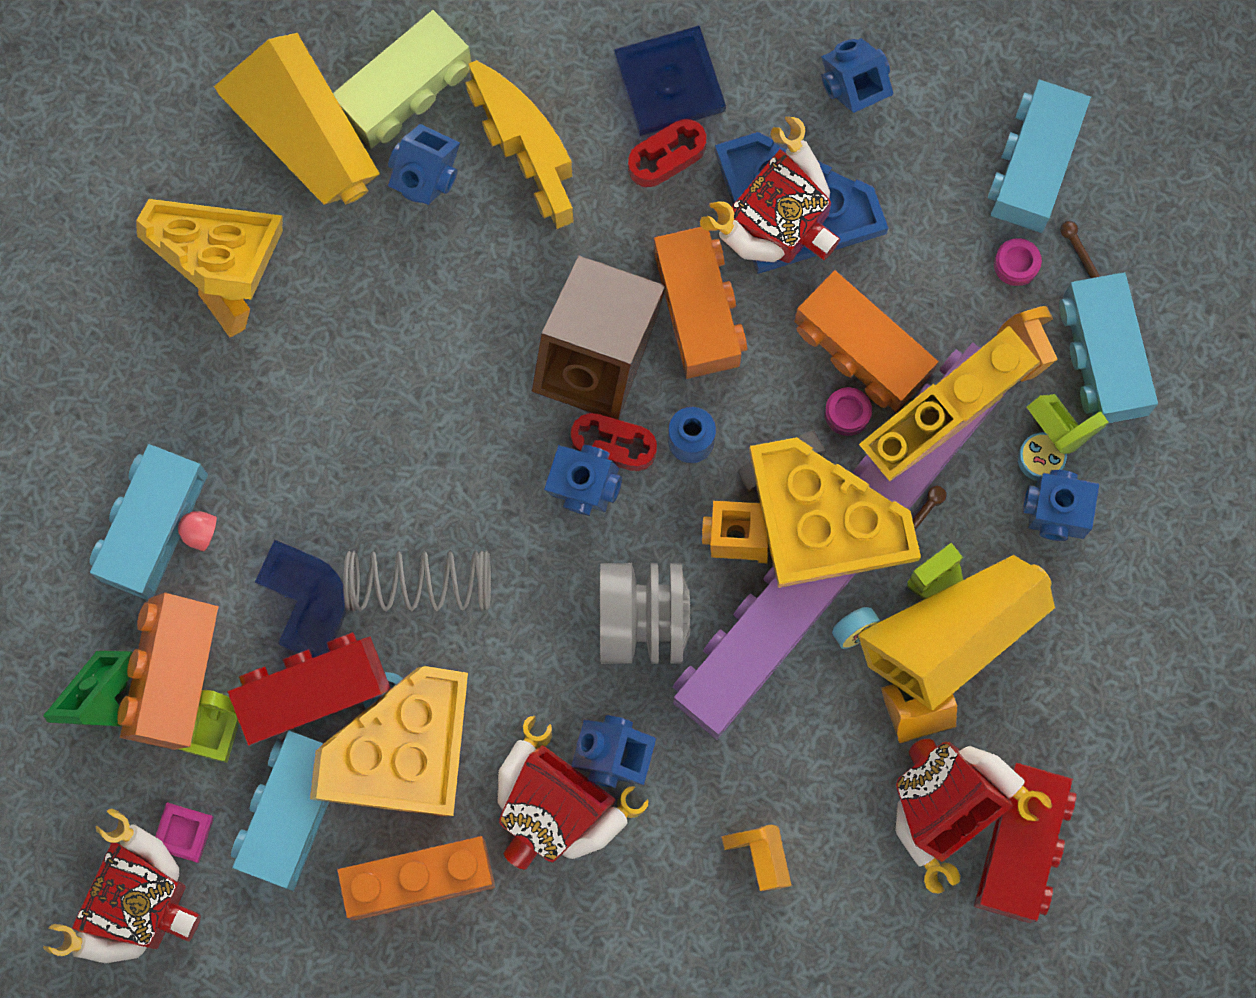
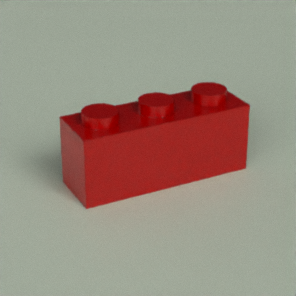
[227,632,391,745]
[973,763,1077,923]

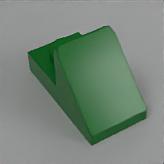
[43,651,133,727]

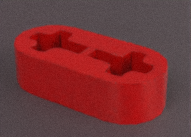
[628,119,706,187]
[571,413,657,471]

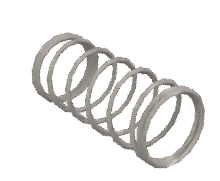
[343,550,491,612]

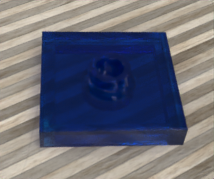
[614,25,726,136]

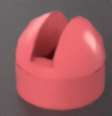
[178,511,217,552]

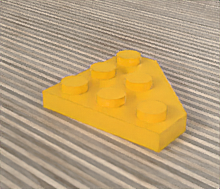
[136,199,283,300]
[749,437,921,588]
[310,666,468,817]

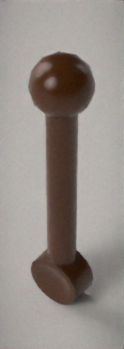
[1060,221,1100,278]
[912,486,947,530]

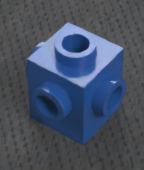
[821,38,894,113]
[388,124,460,205]
[544,445,622,516]
[1023,470,1099,541]
[571,715,656,788]

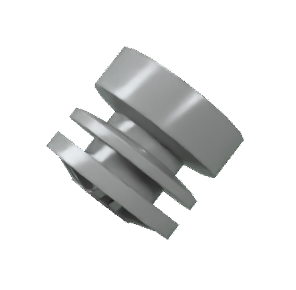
[600,563,690,664]

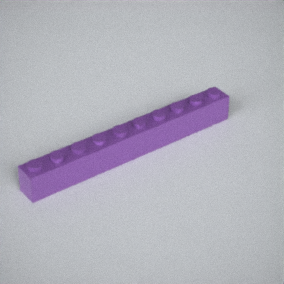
[672,342,1008,740]

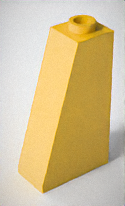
[214,33,380,205]
[858,555,1055,711]

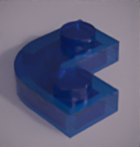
[255,539,347,658]

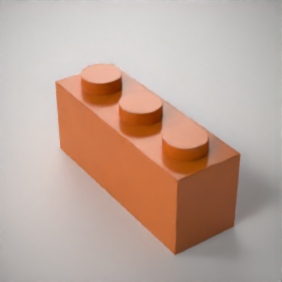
[654,227,747,379]
[794,270,939,412]
[118,593,219,750]
[337,836,495,921]

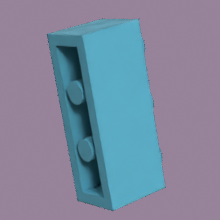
[987,79,1091,233]
[1059,272,1158,423]
[90,444,208,600]
[231,730,329,891]

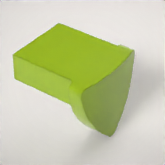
[1026,394,1109,454]
[907,543,963,599]
[179,690,239,763]

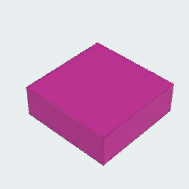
[155,803,214,863]

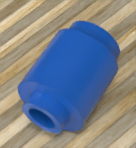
[668,407,716,463]

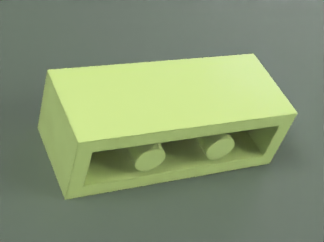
[333,10,471,149]

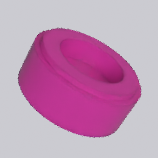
[994,238,1042,286]
[825,387,872,436]

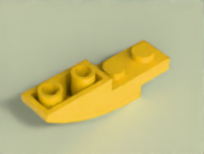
[465,60,574,229]
[859,326,1040,482]

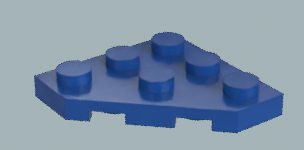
[714,132,888,274]

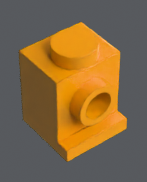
[702,501,769,564]

